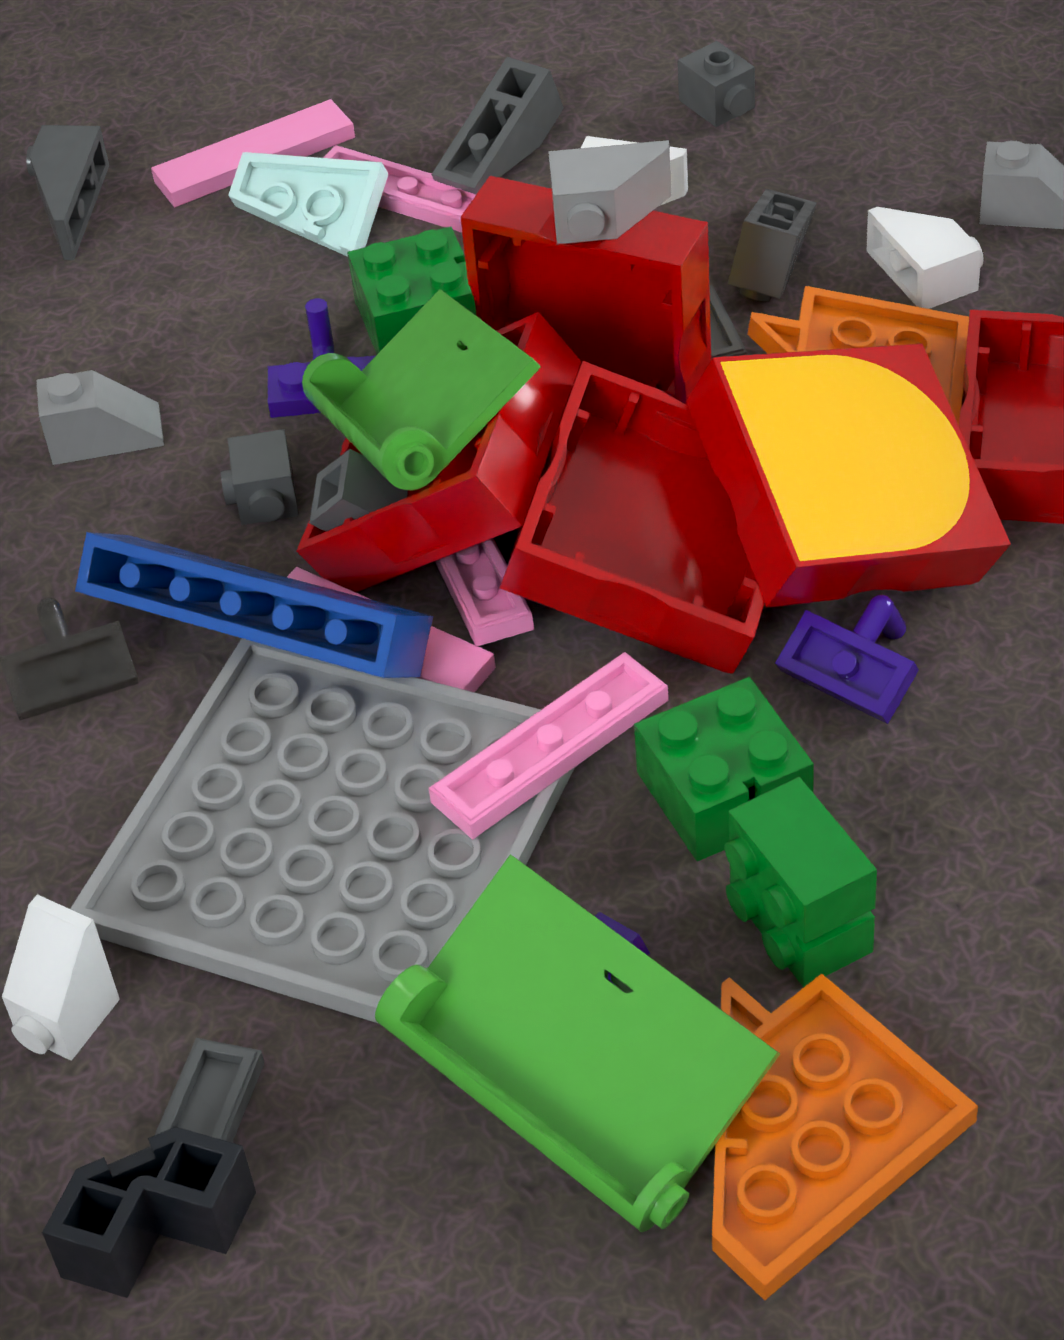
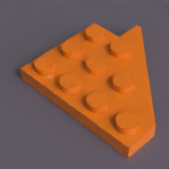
[747,286,969,425]
[712,974,978,1301]

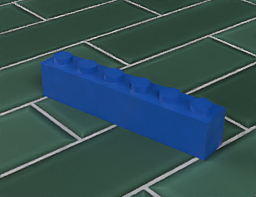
[75,532,433,678]

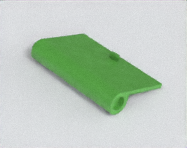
[302,289,541,490]
[375,854,780,1232]

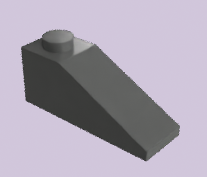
[431,57,564,194]
[26,125,109,260]
[727,189,817,301]

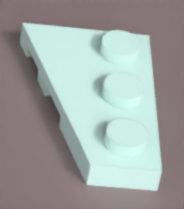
[228,152,388,257]

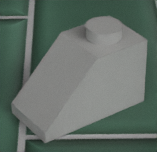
[548,140,671,244]
[979,141,1064,229]
[36,370,164,465]

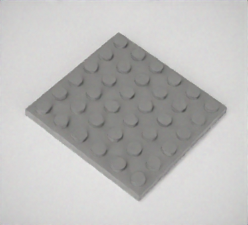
[70,638,575,1023]

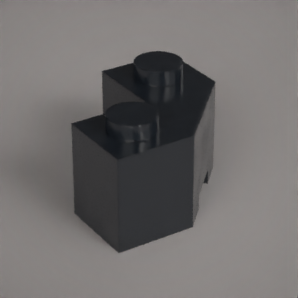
[42,1127,256,1298]

